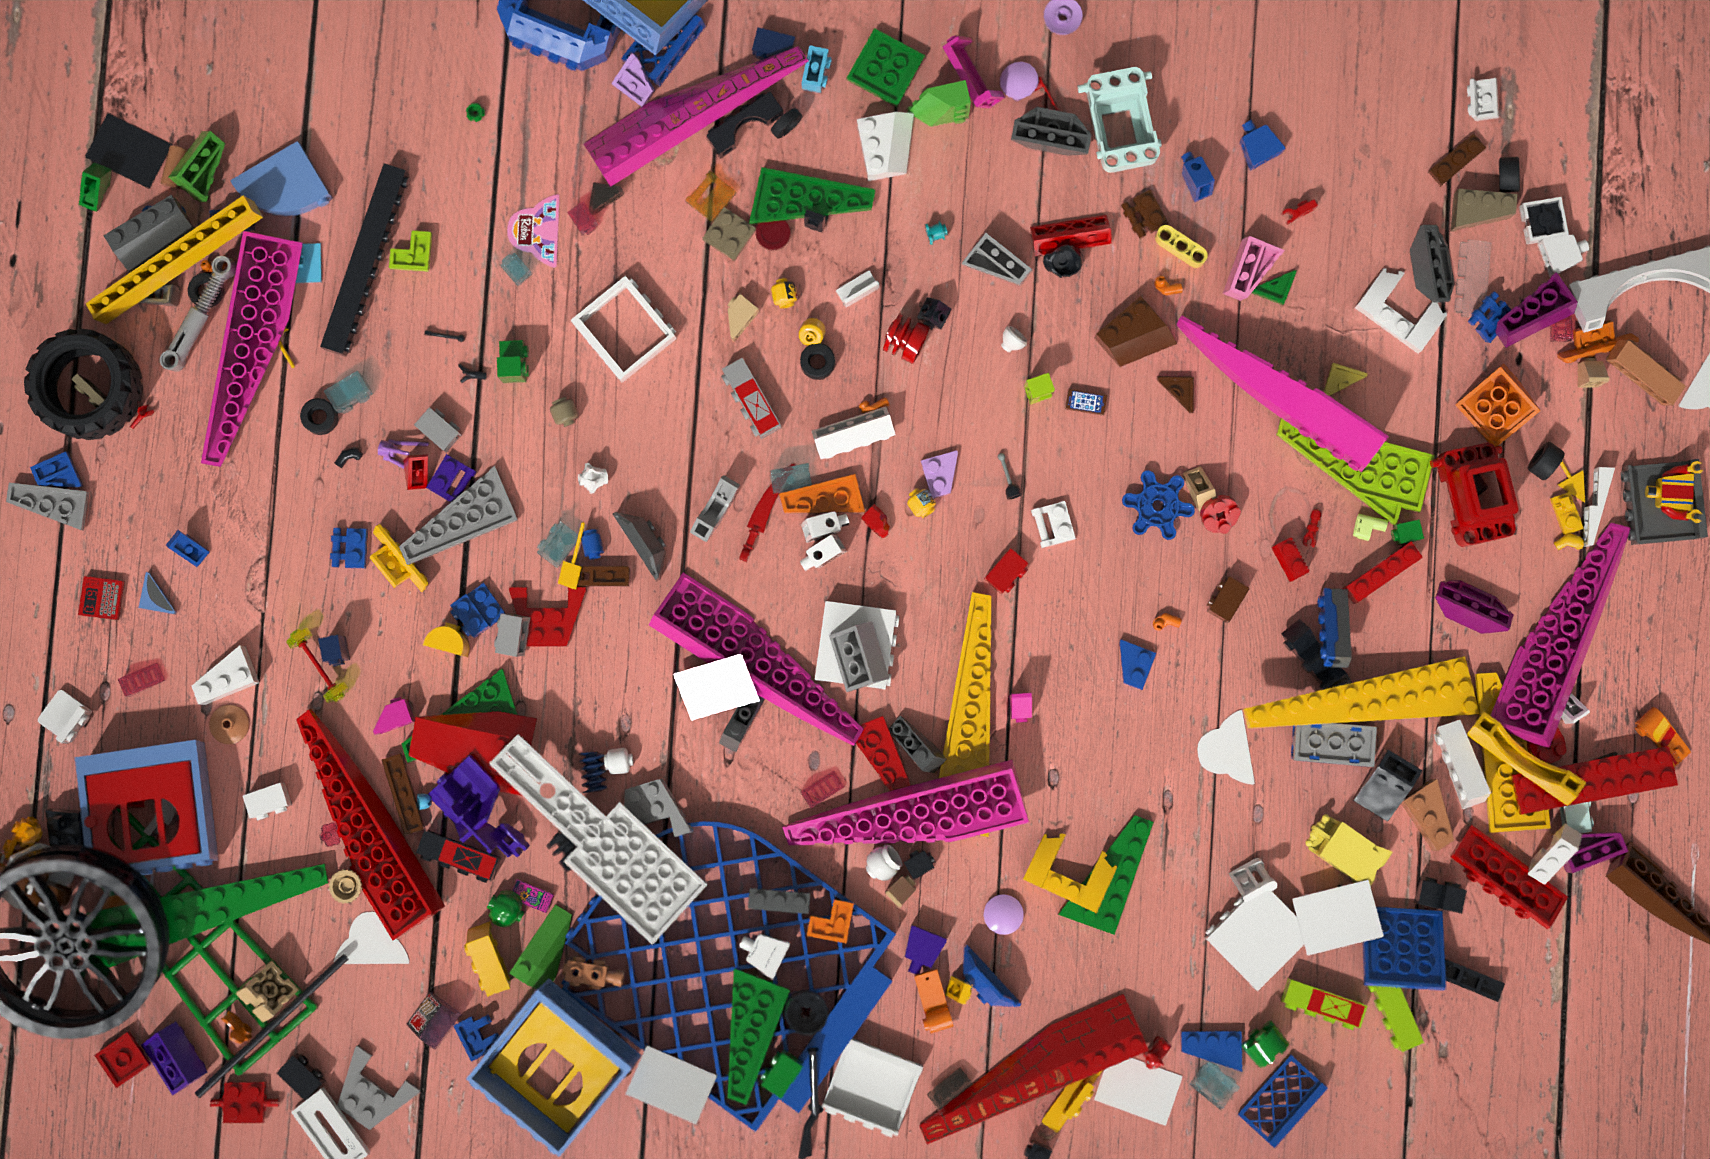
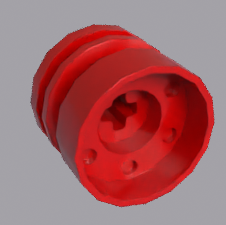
[883,313,930,364]

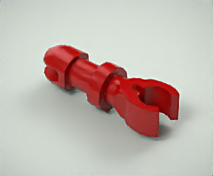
[1302,509,1322,548]

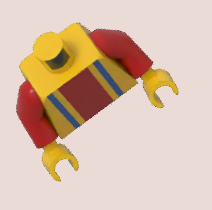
[1645,461,1703,523]

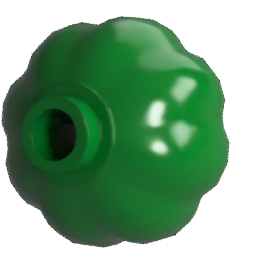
[487,890,525,927]

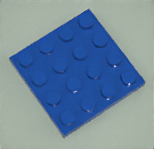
[1362,907,1446,991]

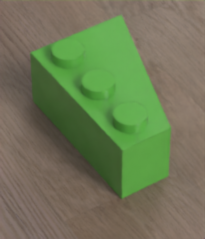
[168,131,225,202]

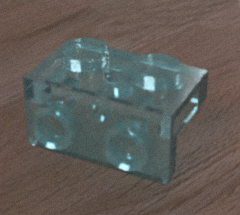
[537,521,578,568]
[1189,1062,1240,1110]

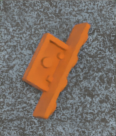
[1557,320,1639,363]

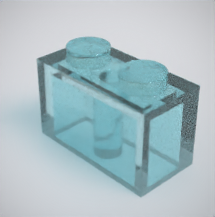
[324,371,373,414]

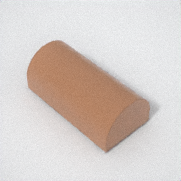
[160,146,188,189]

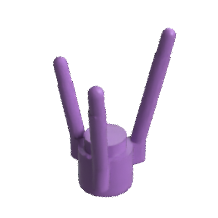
[378,439,429,469]

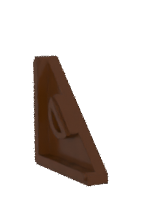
[1157,376,1194,414]

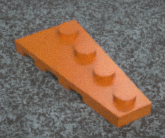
[779,474,865,513]

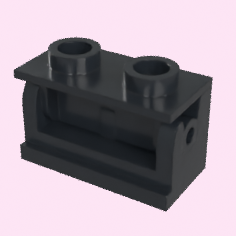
[276,1053,326,1101]

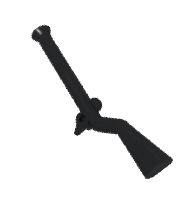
[798,1047,824,1159]

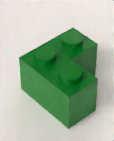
[497,340,530,383]
[760,1049,804,1099]

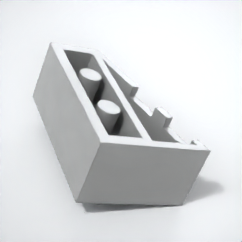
[961,233,1033,286]

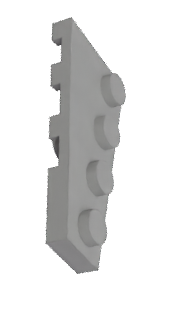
[6,483,89,531]

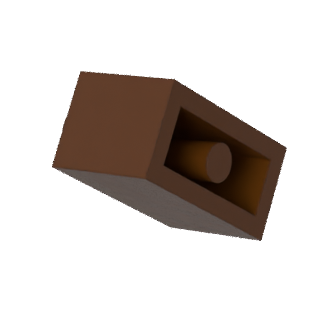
[1207,576,1250,623]

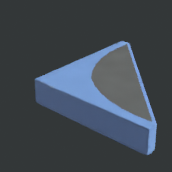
[139,572,177,615]

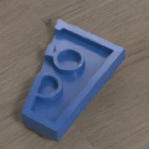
[1181,1031,1242,1072]

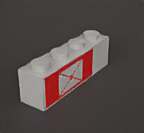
[721,358,782,439]

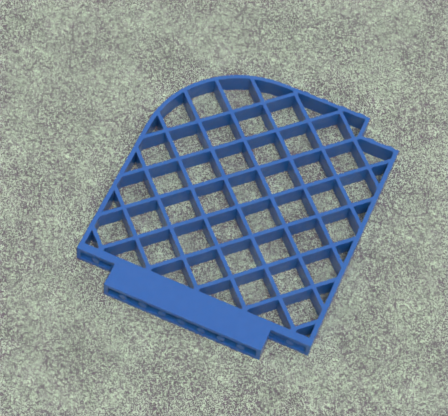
[561,821,896,1132]

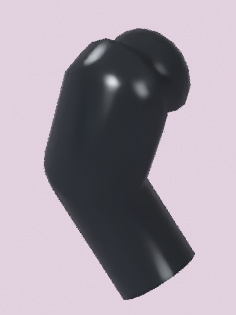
[334,447,363,468]

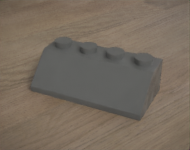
[103,195,195,273]

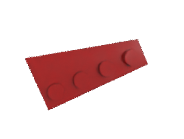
[856,716,912,791]

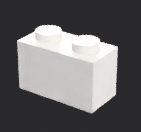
[243,783,292,821]

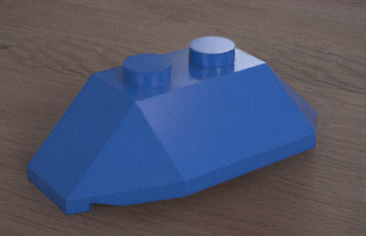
[962,943,1022,1007]

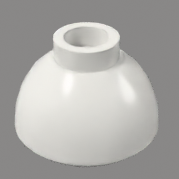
[1001,326,1027,352]

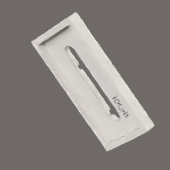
[291,1088,371,1159]

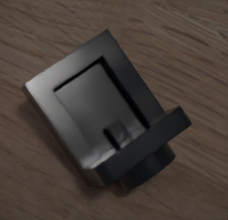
[804,210,829,233]

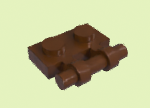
[1121,190,1169,239]

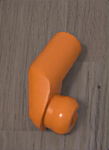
[1152,613,1182,631]

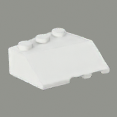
[857,112,914,181]

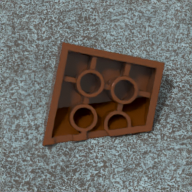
[1094,296,1177,367]

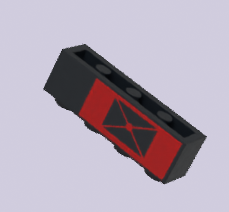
[416,830,502,883]

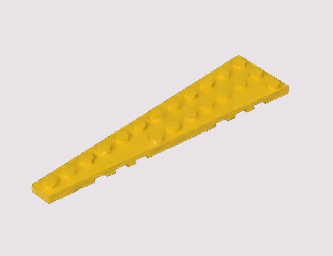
[938,592,991,837]
[1243,656,1480,728]

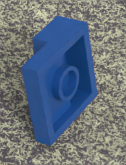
[450,583,505,638]

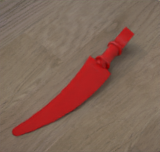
[739,464,796,562]

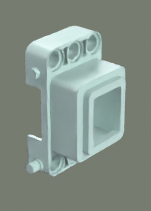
[1077,66,1162,173]

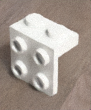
[38,690,92,744]

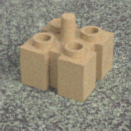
[235,961,299,1022]

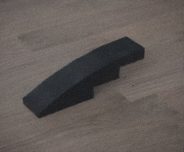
[1445,959,1505,1002]

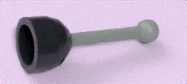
[998,453,1022,500]

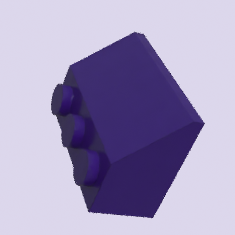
[141,1022,208,1096]

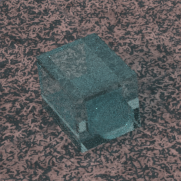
[500,253,532,287]

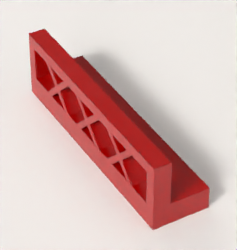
[1030,214,1112,256]

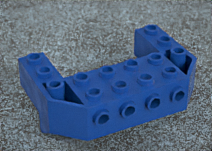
[497,0,621,71]

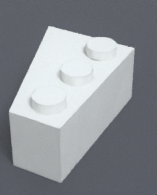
[191,645,260,705]

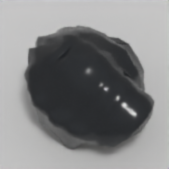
[1043,244,1085,278]

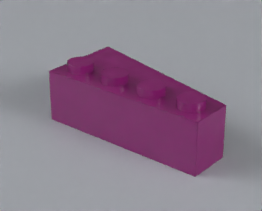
[1495,272,1578,348]

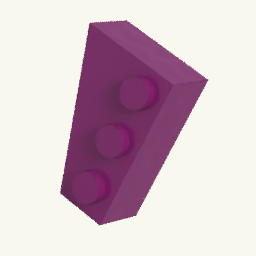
[1551,832,1629,873]

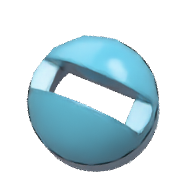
[417,793,432,810]

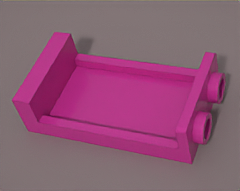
[942,35,1005,108]

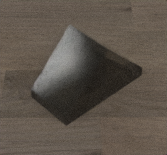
[589,182,625,216]

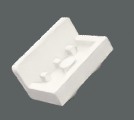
[1467,78,1499,121]

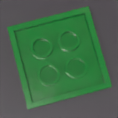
[846,28,925,107]

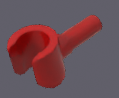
[130,405,154,429]

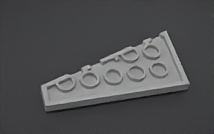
[399,466,518,565]

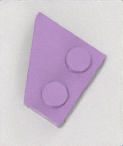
[611,53,655,107]

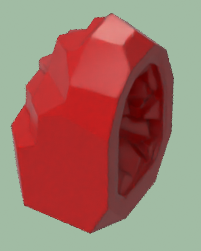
[861,504,890,538]

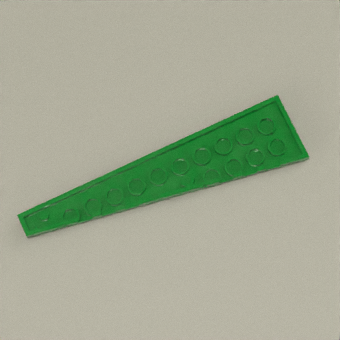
[86,863,329,968]

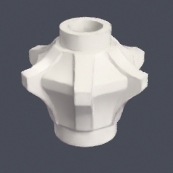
[578,463,608,494]

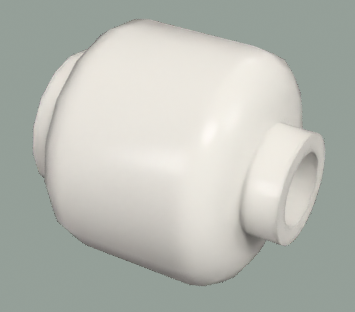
[604,748,634,775]

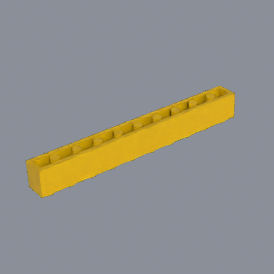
[86,195,263,324]

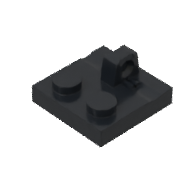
[45,808,84,846]

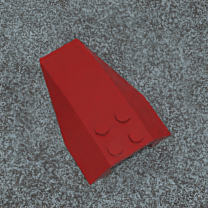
[409,711,537,796]

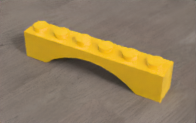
[1467,712,1586,806]

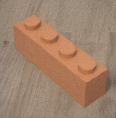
[1606,339,1686,405]

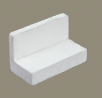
[836,270,879,308]

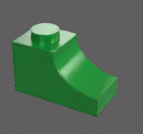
[79,163,112,212]

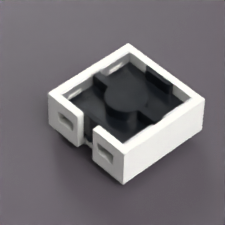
[1519,197,1569,245]

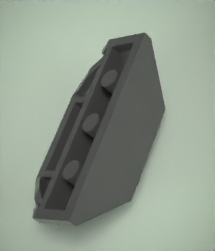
[1011,107,1092,156]
[1409,225,1454,303]
[613,512,666,581]

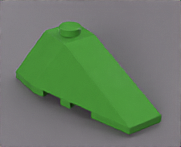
[509,904,572,989]

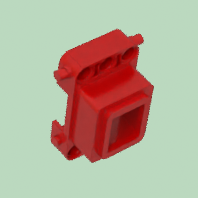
[1430,442,1519,547]

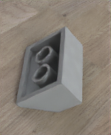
[829,622,890,692]

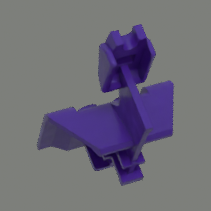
[428,755,530,857]

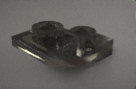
[927,1068,973,1110]

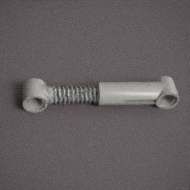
[160,256,237,372]

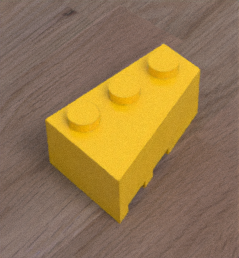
[464,921,511,997]

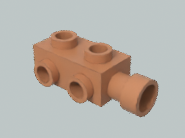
[562,956,624,990]

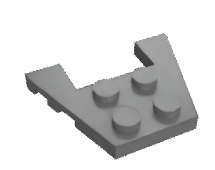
[624,779,693,837]
[337,1045,421,1130]

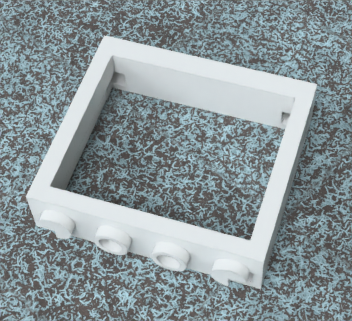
[571,276,676,383]

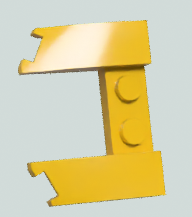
[1023,833,1117,913]

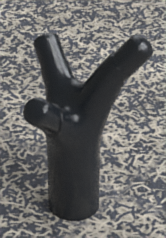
[458,364,487,383]

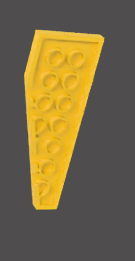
[1475,672,1551,833]

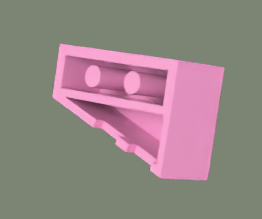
[1223,236,1285,301]

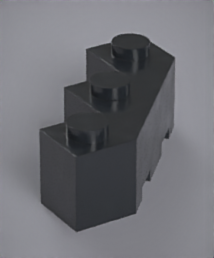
[1281,619,1352,690]

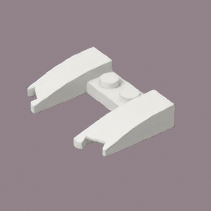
[1355,268,1447,354]

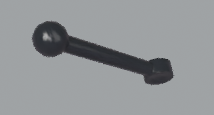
[424,330,465,342]

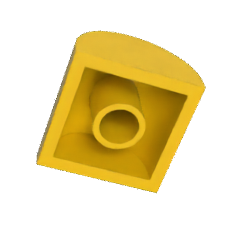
[423,622,470,657]

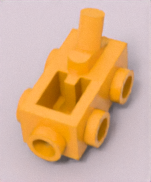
[2,816,43,861]

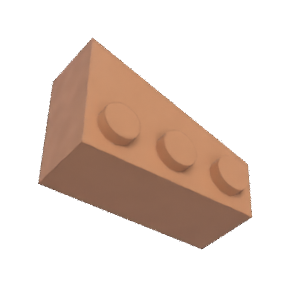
[1401,779,1454,851]

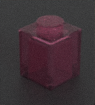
[567,202,598,235]

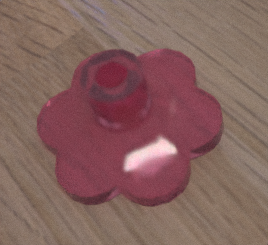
[320,822,341,847]

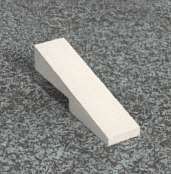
[1583,467,1615,547]

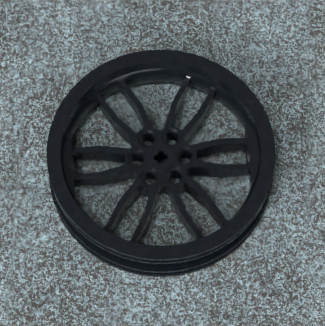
[0,845,169,1039]

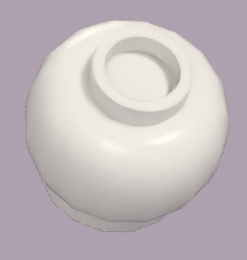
[866,845,902,881]

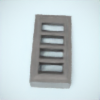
[138,284,180,306]

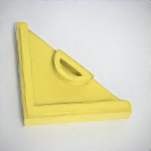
[1323,363,1368,396]

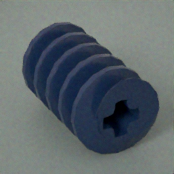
[579,752,607,793]

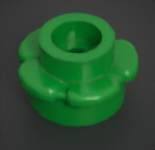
[466,103,485,122]

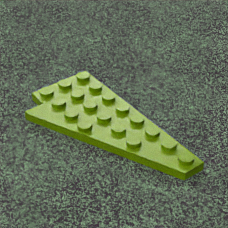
[1276,418,1435,525]

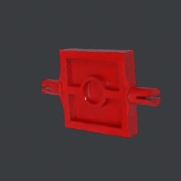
[210,1082,280,1123]

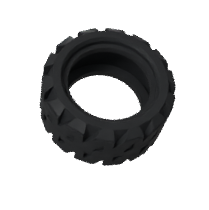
[24,328,143,440]

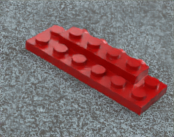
[1450,825,1568,929]

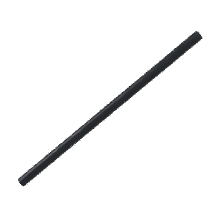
[195,954,349,1098]

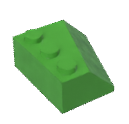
[907,80,971,127]

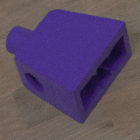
[905,925,947,974]

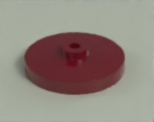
[755,220,791,251]

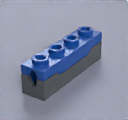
[1317,588,1352,668]

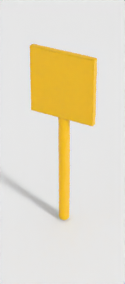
[558,522,585,589]

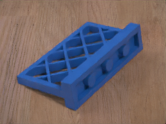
[621,15,706,87]
[1238,1055,1328,1148]

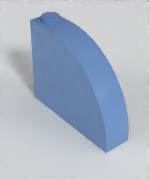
[230,141,333,216]

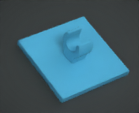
[296,243,322,283]

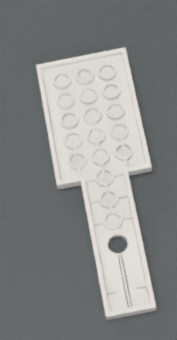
[490,735,707,944]

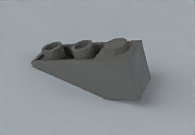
[719,694,765,752]
[889,716,947,773]

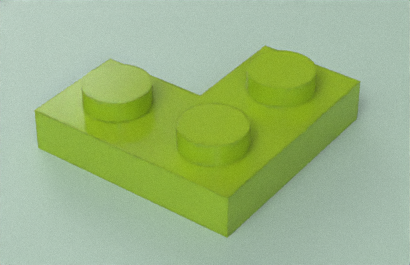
[389,231,432,272]

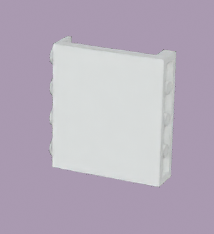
[815,601,899,690]
[1204,882,1304,991]
[822,1038,923,1137]

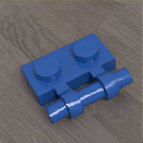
[1468,291,1511,343]
[330,528,368,569]

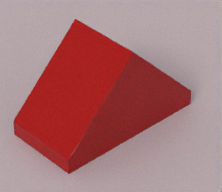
[403,454,428,490]

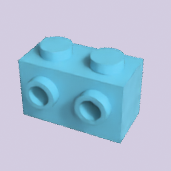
[801,45,832,93]

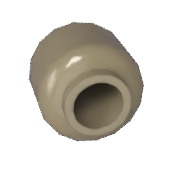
[550,397,578,427]

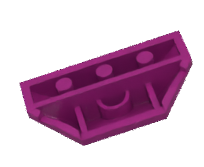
[1435,580,1514,634]

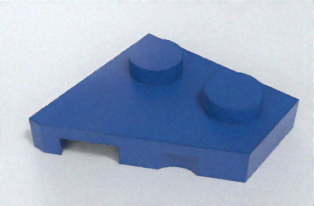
[30,451,83,487]
[1119,640,1156,690]

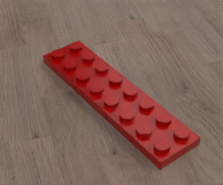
[1511,746,1678,815]

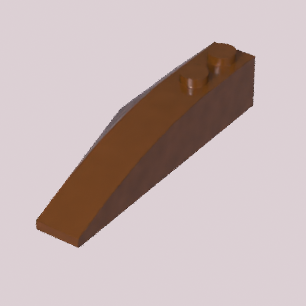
[1605,841,1710,944]

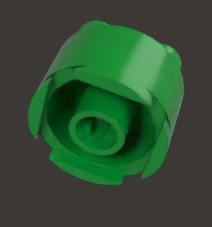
[1241,1020,1290,1068]

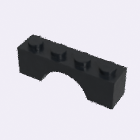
[706,92,784,159]

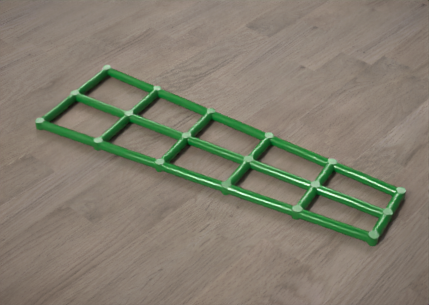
[101,809,318,1075]

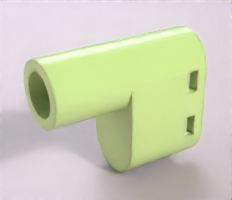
[1353,514,1388,541]

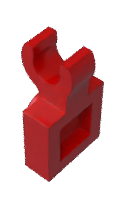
[1281,199,1318,225]

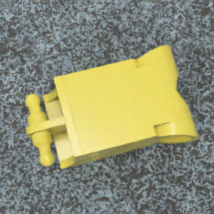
[1305,814,1393,886]

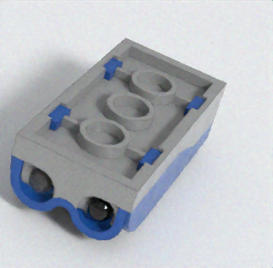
[1291,723,1377,767]

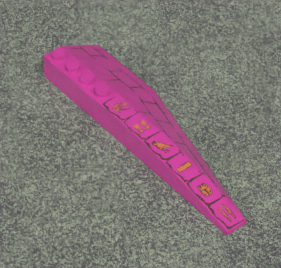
[584,46,809,187]

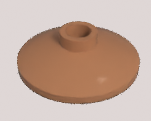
[209,705,249,744]

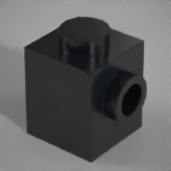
[904,849,935,880]
[1023,1140,1052,1159]

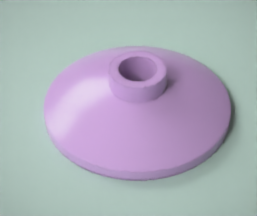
[1044,0,1083,35]

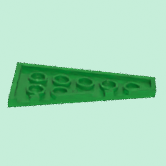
[749,167,876,224]
[402,668,518,763]
[1057,815,1153,935]
[727,968,790,1105]

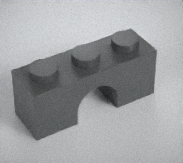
[748,888,810,914]

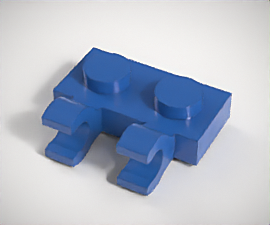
[454,1014,500,1062]

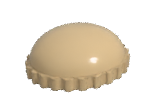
[329,869,362,904]

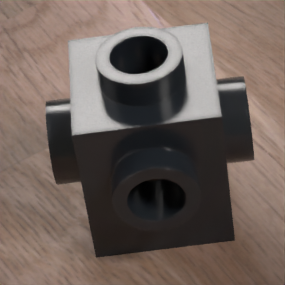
[917,297,952,330]

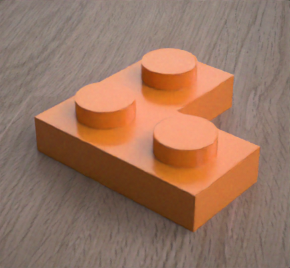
[807,899,854,943]

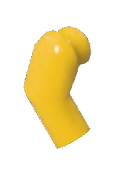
[1553,533,1584,551]

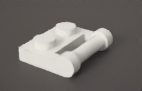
[1031,501,1076,548]
[1228,858,1277,902]

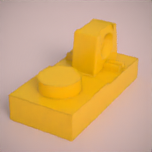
[1550,492,1584,536]
[944,976,972,1005]

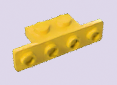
[370,524,428,592]
[1041,1071,1102,1133]

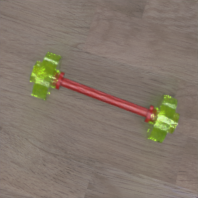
[286,628,349,703]

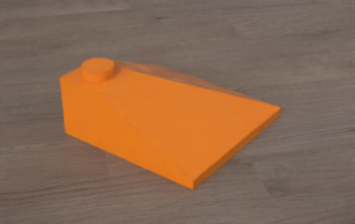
[1455,363,1541,447]

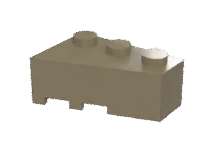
[1450,189,1517,232]

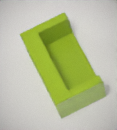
[1024,373,1055,405]

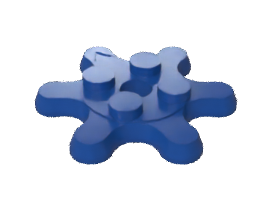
[1122,470,1195,540]

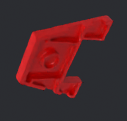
[509,587,587,647]

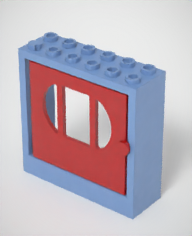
[75,740,218,875]

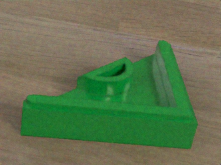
[1252,270,1297,305]

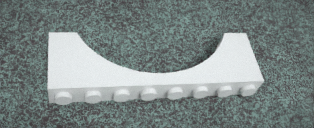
[1568,246,1710,333]

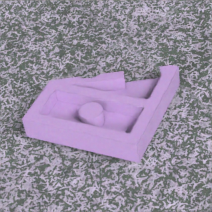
[921,450,958,498]

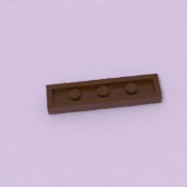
[381,754,425,835]

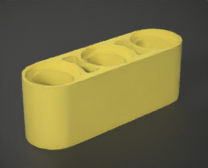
[1155,225,1208,268]

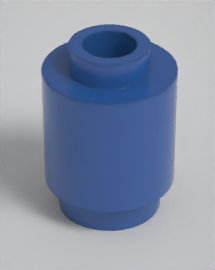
[581,529,604,559]

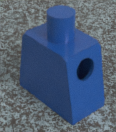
[1240,120,1286,171]
[1181,152,1215,202]

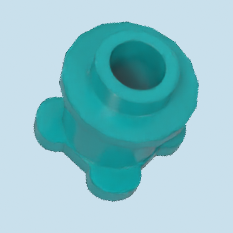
[925,221,948,245]

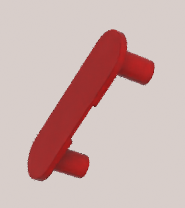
[1034,76,1060,111]

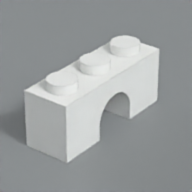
[1528,824,1582,884]

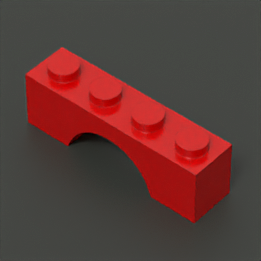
[1343,541,1423,604]

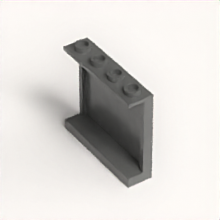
[1620,459,1708,545]

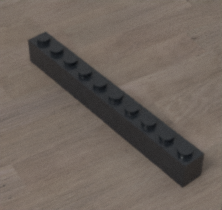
[320,163,410,357]

